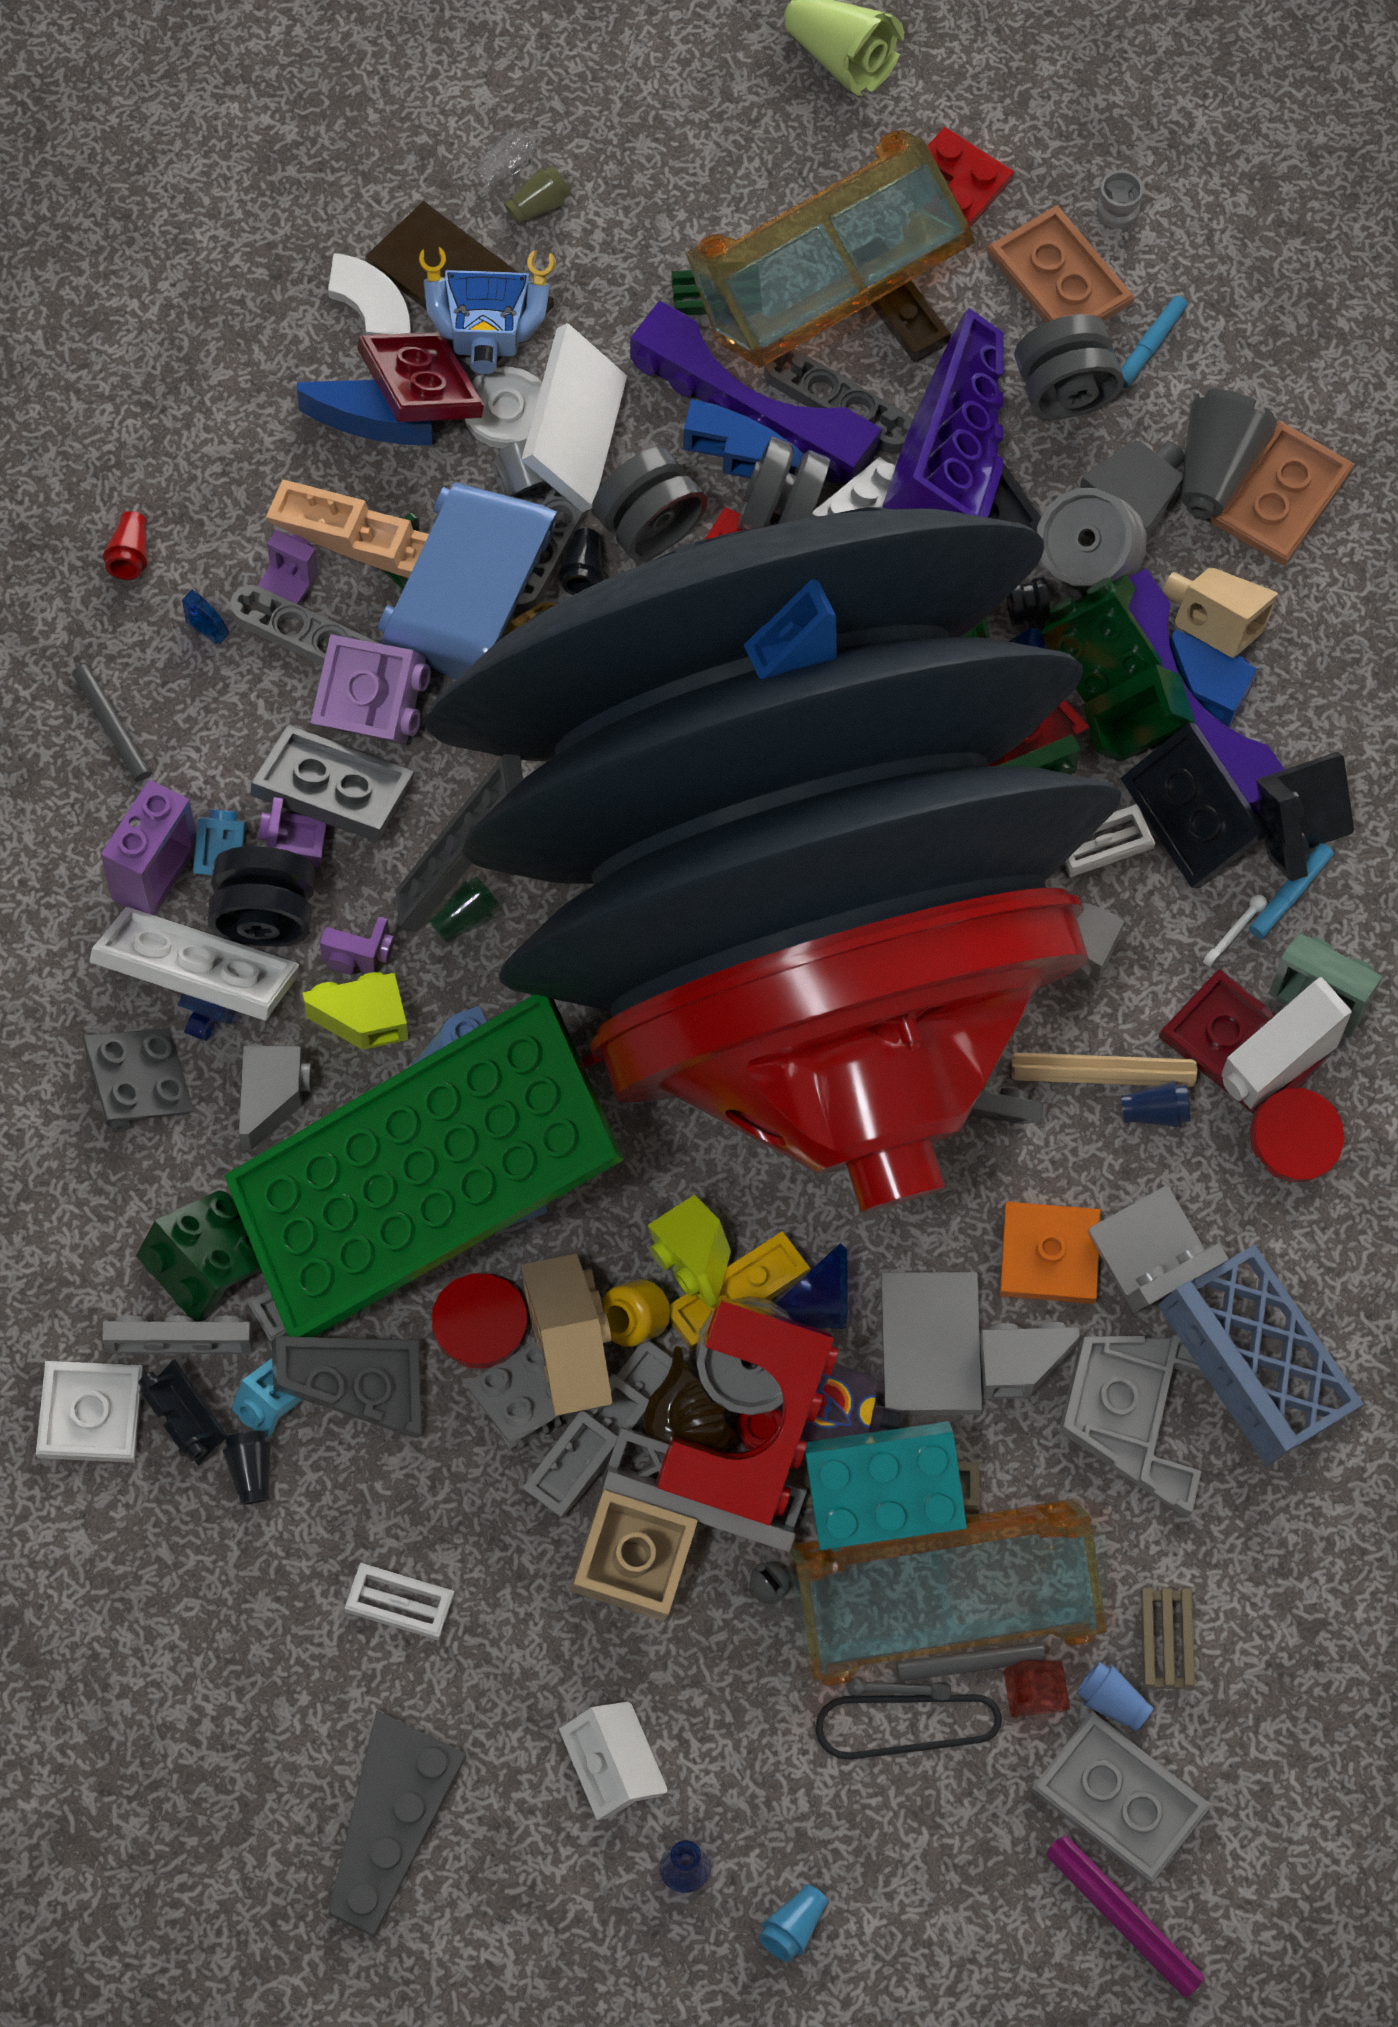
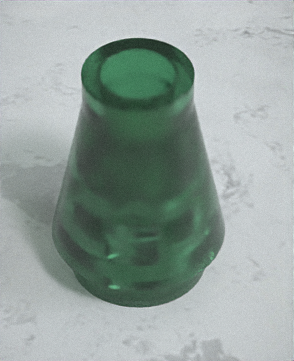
[429,877,499,942]

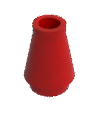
[103,511,147,580]

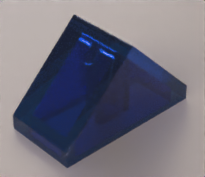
[776,1243,848,1329]

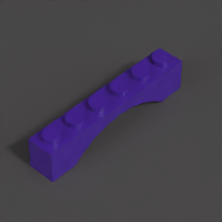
[630,300,882,485]
[1128,568,1285,815]

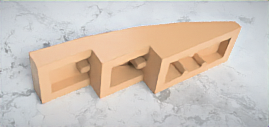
[266,479,429,578]

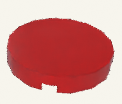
[1249,1088,1344,1183]
[432,1273,527,1368]

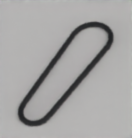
[815,1694,1002,1760]

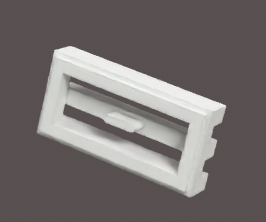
[1064,804,1155,878]
[344,1563,455,1640]

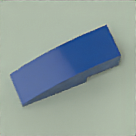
[297,380,433,446]
[683,399,803,479]

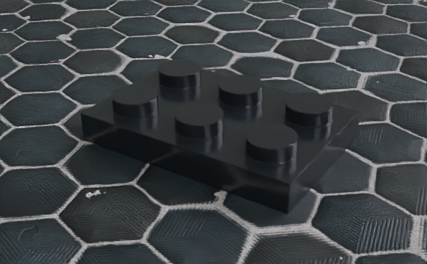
[1120,723,1269,889]

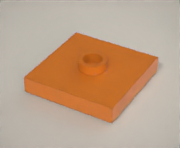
[1000,1201,1101,1304]

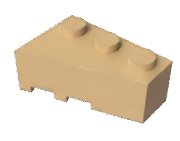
[521,1253,613,1416]

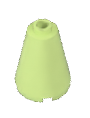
[784,0,904,96]

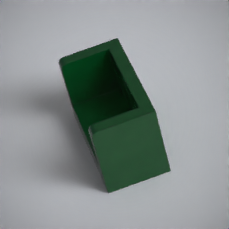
[1082,664,1195,761]

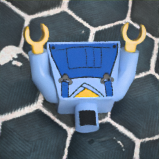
[419,247,556,374]

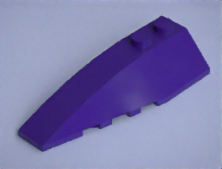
[882,308,1003,518]

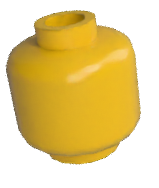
[601,1279,670,1347]

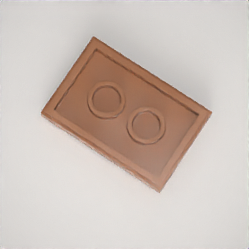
[987,205,1135,323]
[1209,420,1355,566]

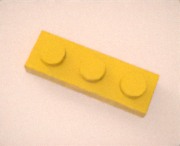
[669,1231,810,1352]

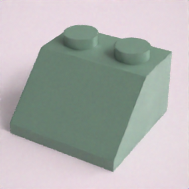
[1268,933,1383,1037]

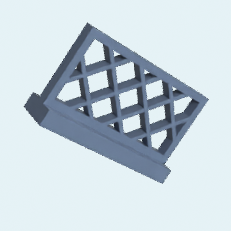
[1158,1244,1364,1467]

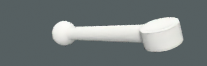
[1203,895,1268,968]

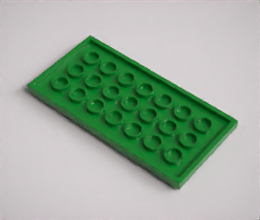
[224,995,625,1337]

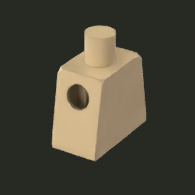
[1162,568,1278,658]

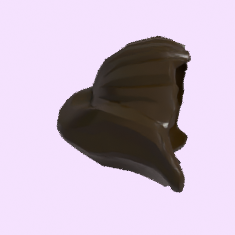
[643,1346,738,1452]

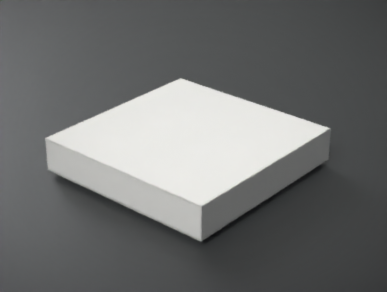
[36,1361,144,1463]

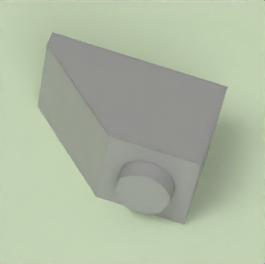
[239,1046,311,1150]

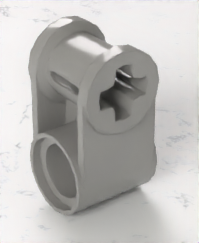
[491,439,547,497]

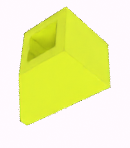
[302,972,408,1050]
[648,1194,731,1308]

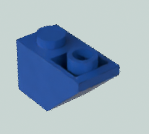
[1170,629,1257,728]

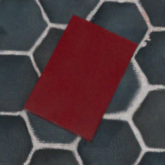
[357,332,484,422]
[1158,969,1327,1114]

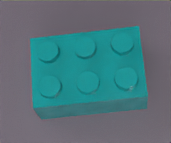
[805,1421,967,1550]

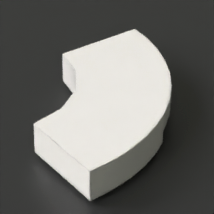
[328,253,411,335]

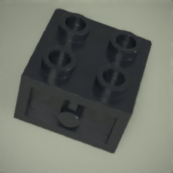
[1256,752,1354,881]

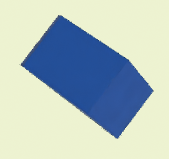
[744,579,837,679]

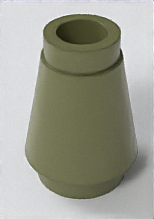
[504,166,571,225]

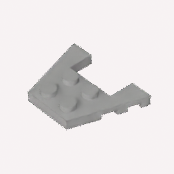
[1059,1335,1231,1516]

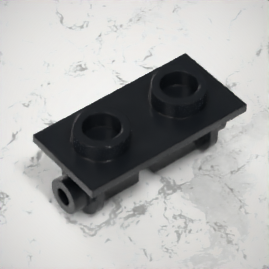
[138,1359,227,1466]

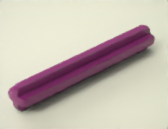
[1046,1835,1204,1998]

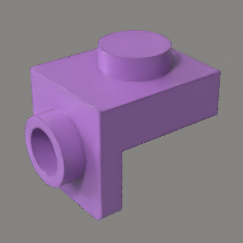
[258,530,319,605]
[258,797,326,867]
[320,917,395,974]

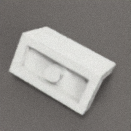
[559,1702,668,1820]

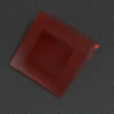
[1003,1660,1070,1717]

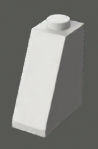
[1221,977,1352,1110]

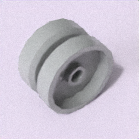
[1037,488,1147,591]
[696,1296,792,1415]

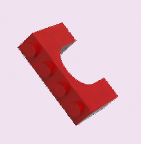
[656,1296,839,1526]

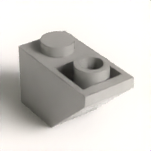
[980,1322,1080,1399]

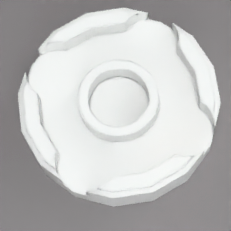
[464,366,542,449]

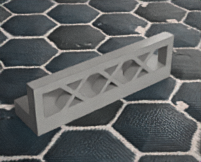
[602,1426,807,1552]

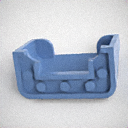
[377,482,557,680]

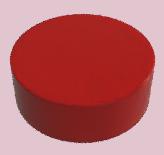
[737,1408,782,1450]

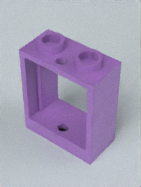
[101,779,196,915]

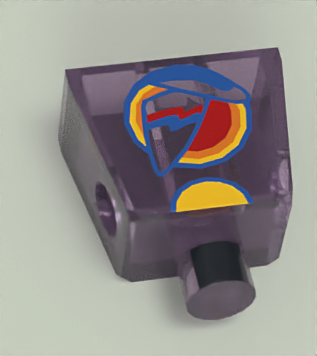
[800,1363,903,1454]

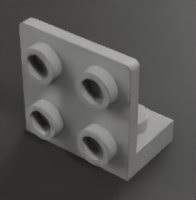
[1088,1186,1229,1313]

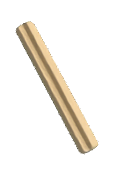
[1011,1053,1197,1087]

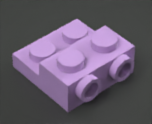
[310,634,431,745]

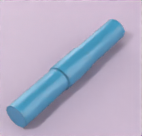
[1121,295,1188,388]
[1249,843,1334,940]

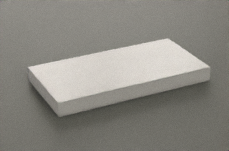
[521,323,627,512]
[90,907,299,1021]

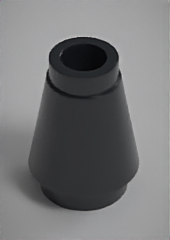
[559,528,604,595]
[222,1430,271,1505]

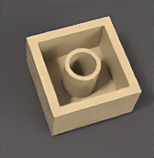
[570,1490,698,1621]

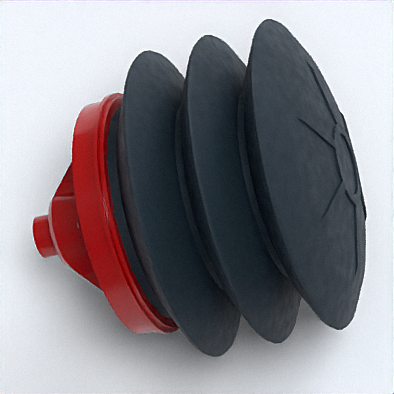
[426,507,1121,1213]

